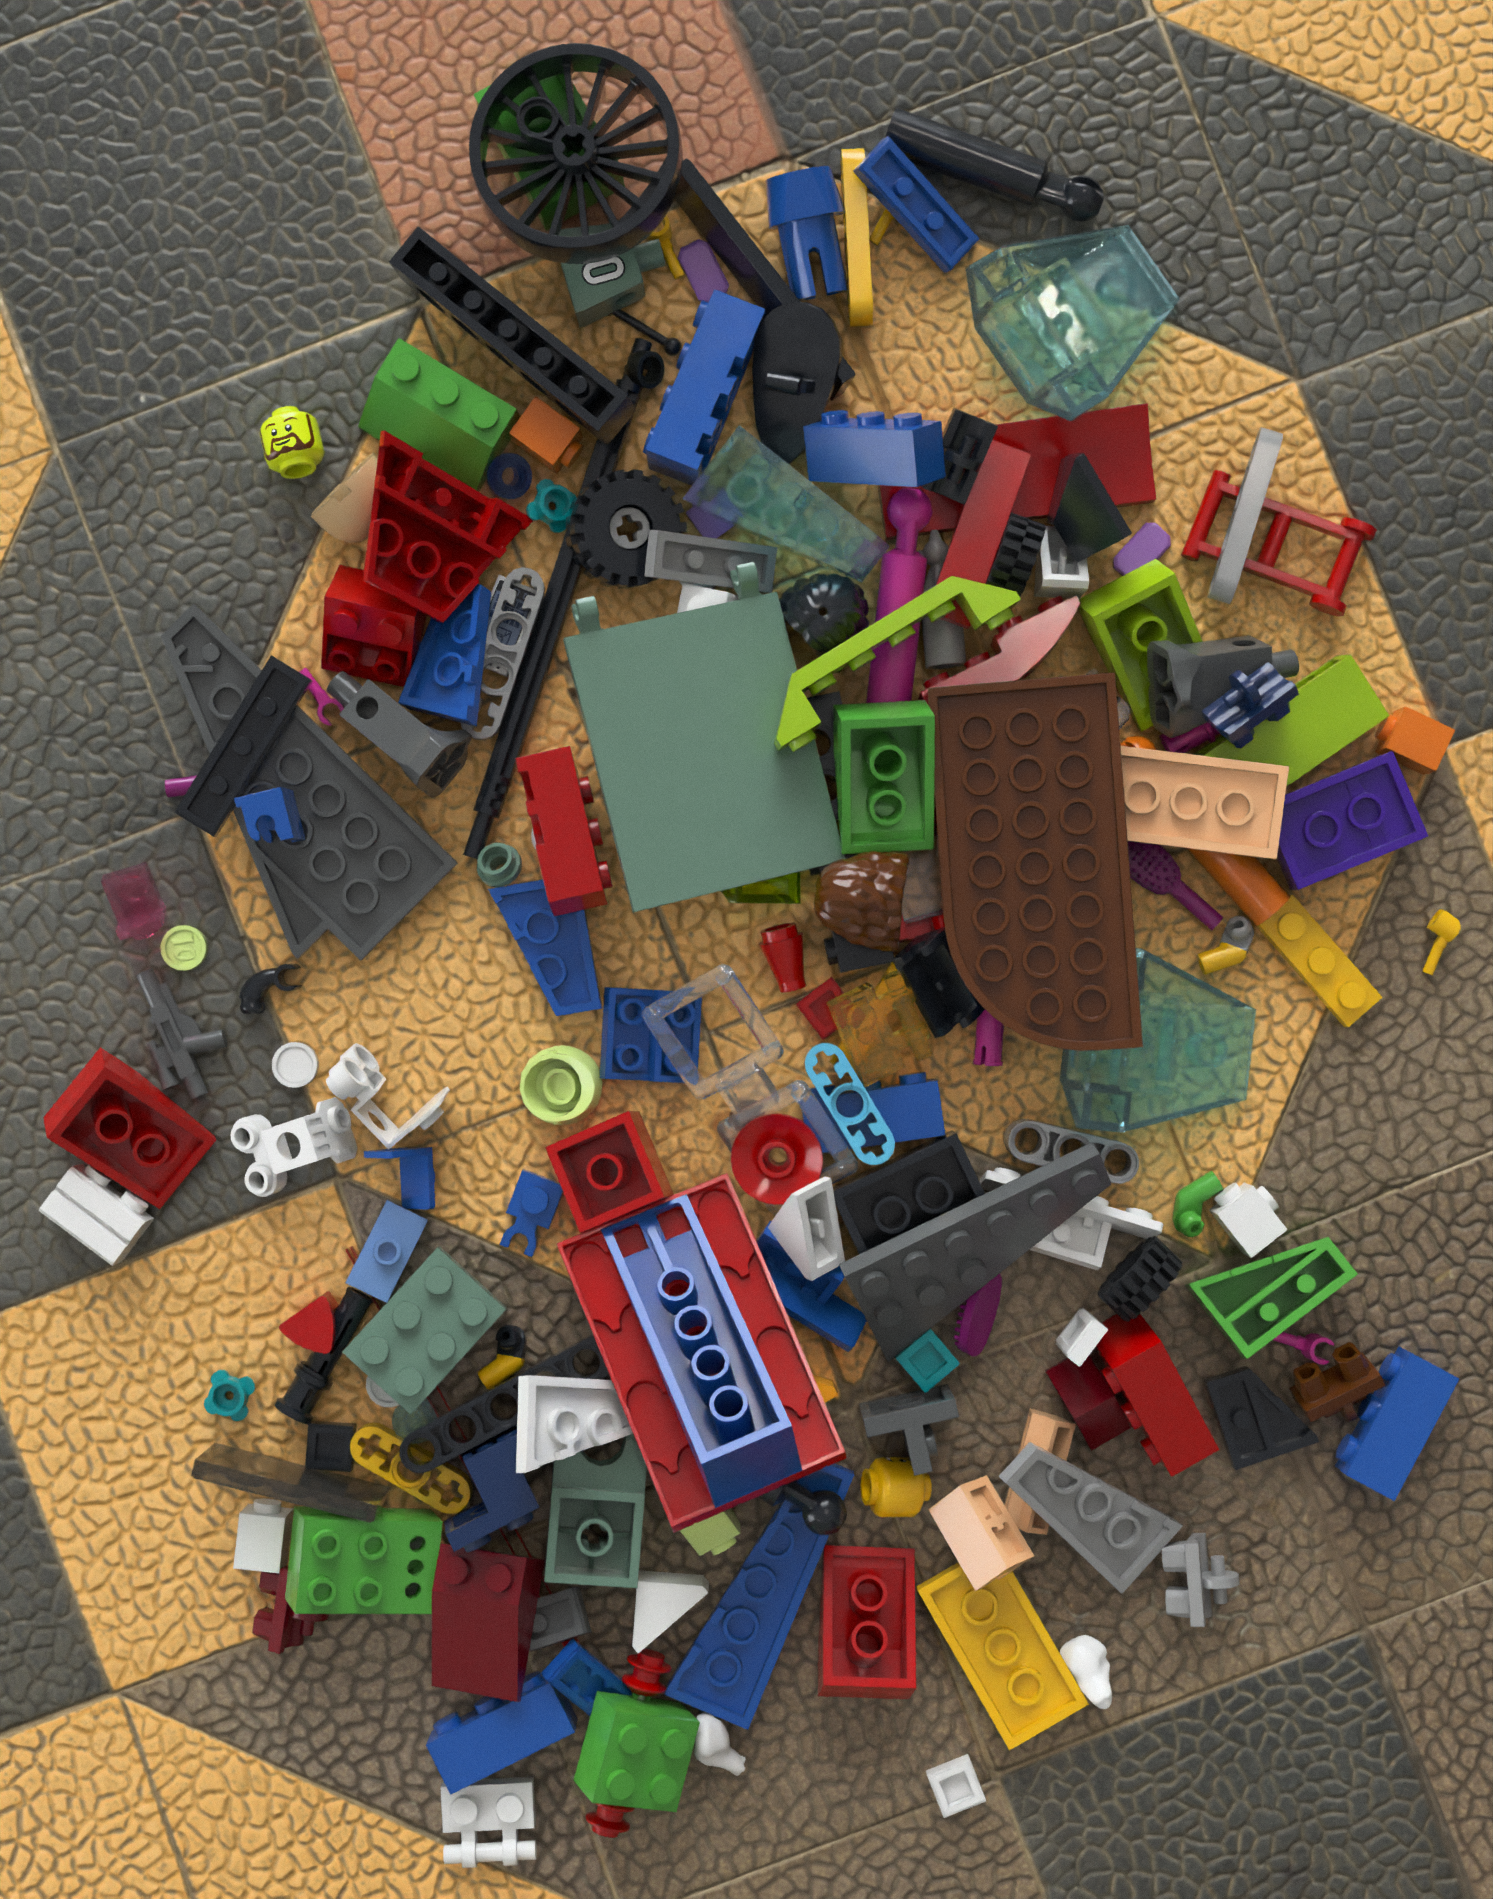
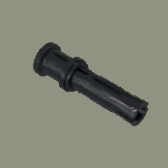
[274,1286,374,1424]

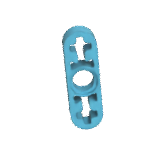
[804,1043,895,1165]

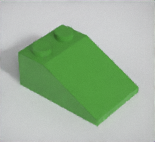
[833,700,935,854]

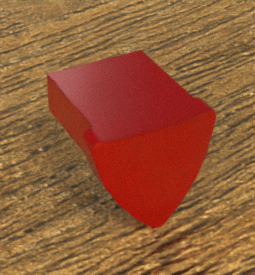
[279,1291,339,1354]

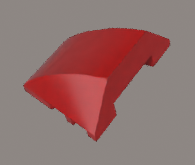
[363,431,533,623]

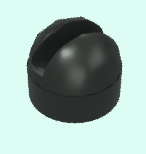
[624,350,665,389]

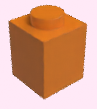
[509,396,584,474]
[1375,706,1455,775]

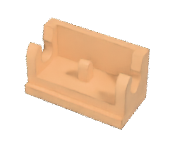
[928,1475,1034,1591]

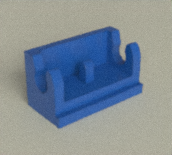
[234,787,306,843]

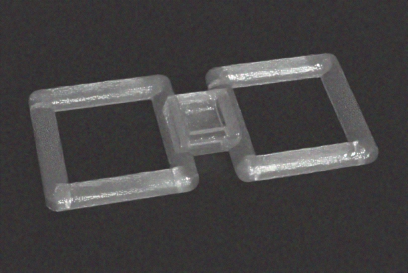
[642,964,858,1213]

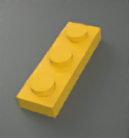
[1256,894,1383,1027]

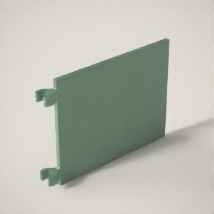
[563,562,845,913]

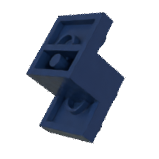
[444,1424,539,1553]

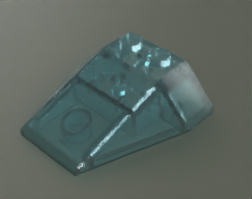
[966,225,1180,421]
[1060,948,1256,1133]

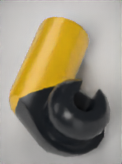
[477,1325,527,1390]

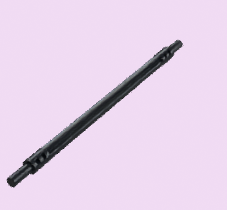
[463,338,652,859]

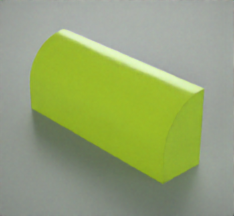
[1192,655,1390,787]

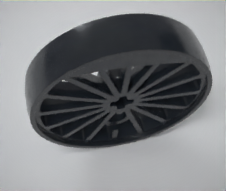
[469,43,683,264]

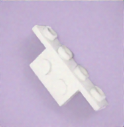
[980,1168,1163,1270]

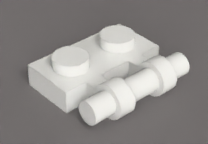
[441,1777,537,1868]

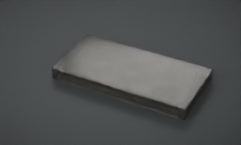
[191,1443,391,1523]

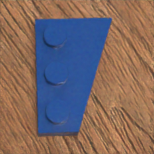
[398,584,491,727]
[488,880,602,1016]

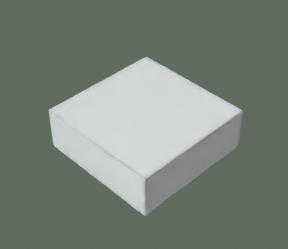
[926,1754,986,1818]

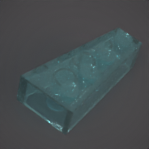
[682,425,890,583]

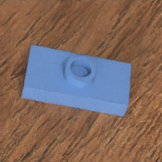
[345,1200,428,1303]

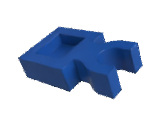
[500,1169,563,1257]

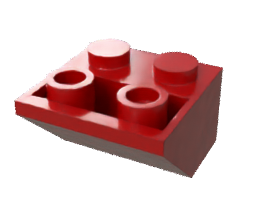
[321,565,426,687]

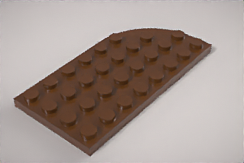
[927,672,1143,1051]

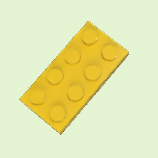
[916,1562,1089,1750]

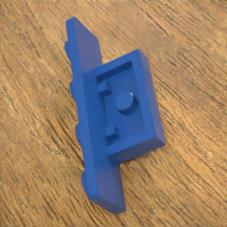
[756,1221,867,1352]

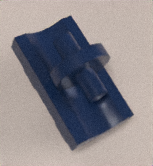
[1202,662,1299,749]

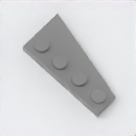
[998,1442,1183,1594]

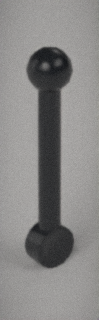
[608,309,682,356]

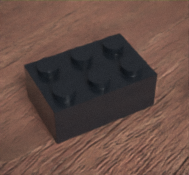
[833,1130,985,1254]

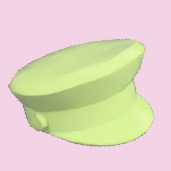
[519,1045,603,1125]

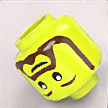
[260,406,325,479]

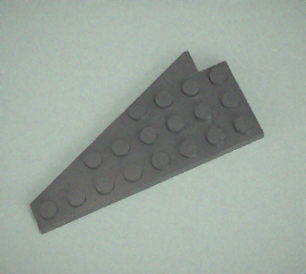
[161,603,458,961]

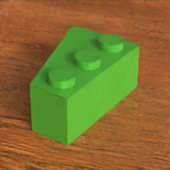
[1185,1237,1358,1359]

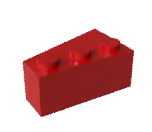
[515,746,613,917]
[1095,1314,1219,1477]

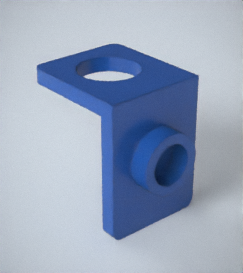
[364,1147,435,1210]

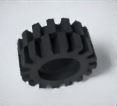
[986,513,1046,597]
[1098,1236,1183,1322]

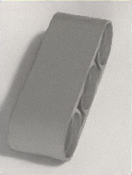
[1004,1119,1139,1184]

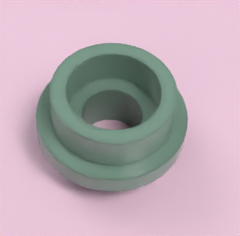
[477,842,522,887]

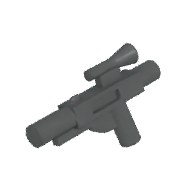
[136,968,227,1100]

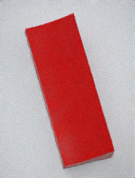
[878,403,1156,541]

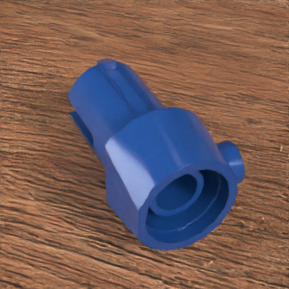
[765,166,848,301]

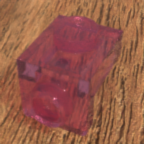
[101,862,166,940]

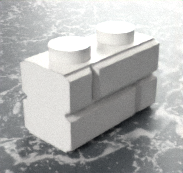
[39,1164,154,1266]

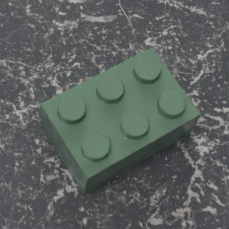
[342,1246,507,1415]

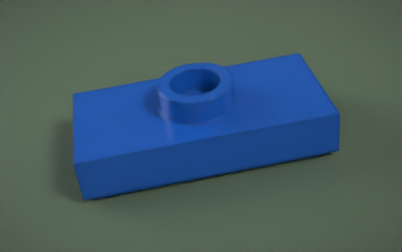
[541,1638,632,1716]

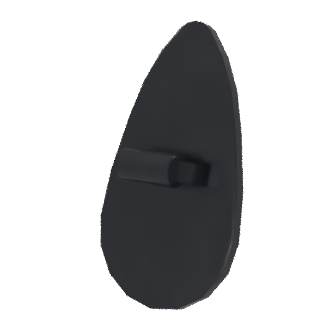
[752,302,842,468]

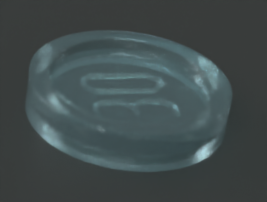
[392,1399,437,1444]

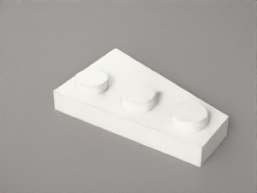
[516,1375,633,1473]

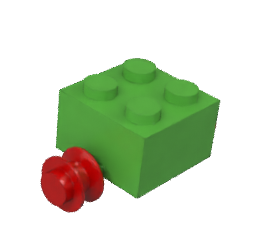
[573,1649,700,1838]

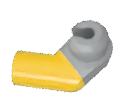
[1197,916,1254,975]

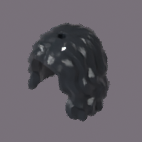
[779,573,869,673]

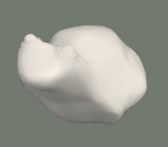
[1060,1635,1112,1709]
[694,1712,746,1776]

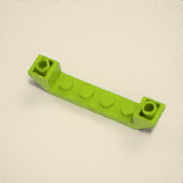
[774,576,1021,752]

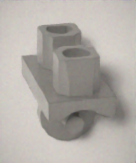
[1162,1533,1240,1627]

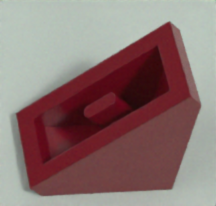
[1045,1356,1131,1451]

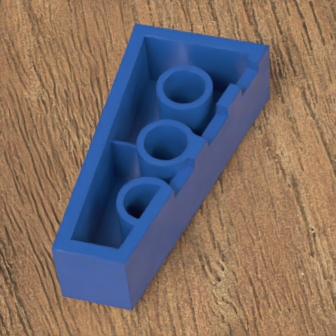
[643,289,766,489]

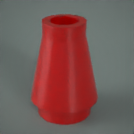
[759,922,806,993]

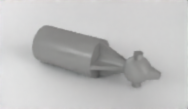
[918,530,966,669]

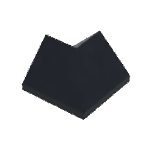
[1046,453,1132,563]

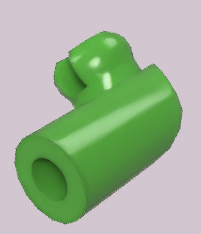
[1172,1171,1224,1237]

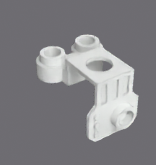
[326,1043,450,1150]
[230,1097,357,1197]

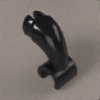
[239,963,302,1014]

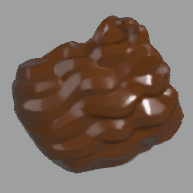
[814,851,909,951]

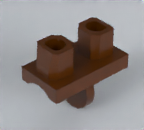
[1289,1342,1385,1423]

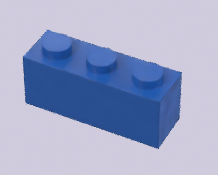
[803,410,946,487]
[800,1072,945,1153]
[1335,1346,1459,1501]
[426,1671,578,1795]

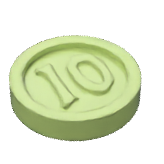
[160,925,208,971]

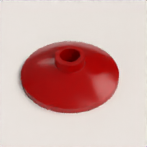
[731,1113,823,1205]

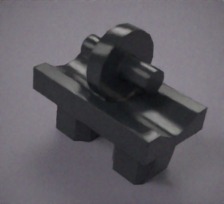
[921,408,998,505]

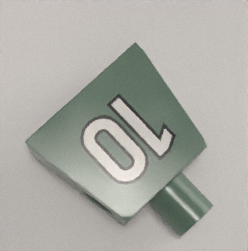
[559,223,666,328]

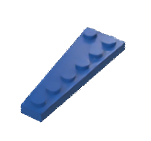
[664,1464,854,1730]

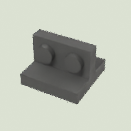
[859,1384,959,1476]

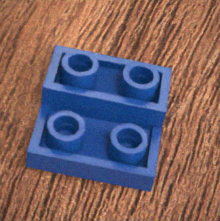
[599,987,702,1083]

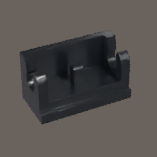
[892,927,985,1038]

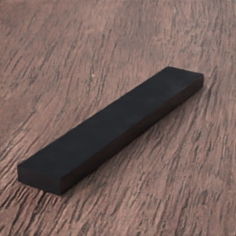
[675,158,856,401]

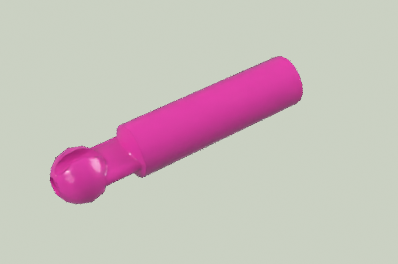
[866,488,933,703]

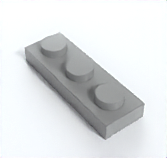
[644,530,777,593]

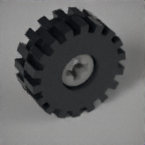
[565,469,687,589]

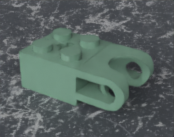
[544,1434,647,1588]

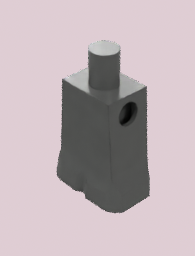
[1147,635,1299,738]
[327,671,472,798]

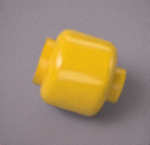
[860,1457,932,1517]

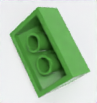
[358,338,520,492]

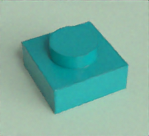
[895,1328,960,1393]

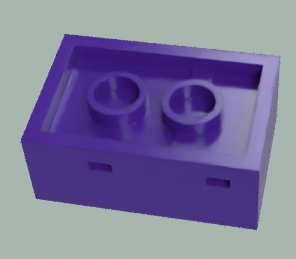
[1277,751,1428,890]

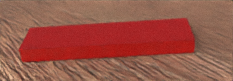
[935,440,1031,629]

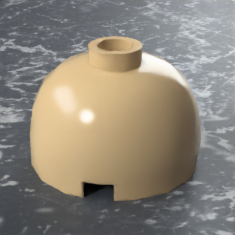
[311,452,378,543]

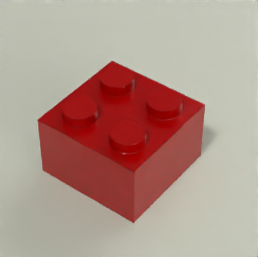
[545,1111,674,1233]

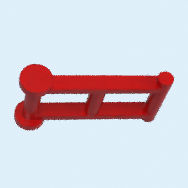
[1181,470,1377,616]

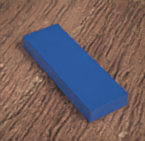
[853,136,979,273]

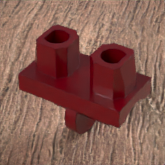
[252,1565,329,1654]

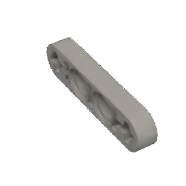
[1207,427,1283,604]
[461,567,545,740]

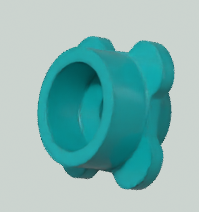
[526,479,576,533]
[204,1370,255,1421]

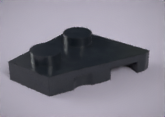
[1203,1366,1319,1470]

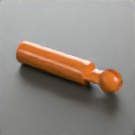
[1120,735,1291,926]

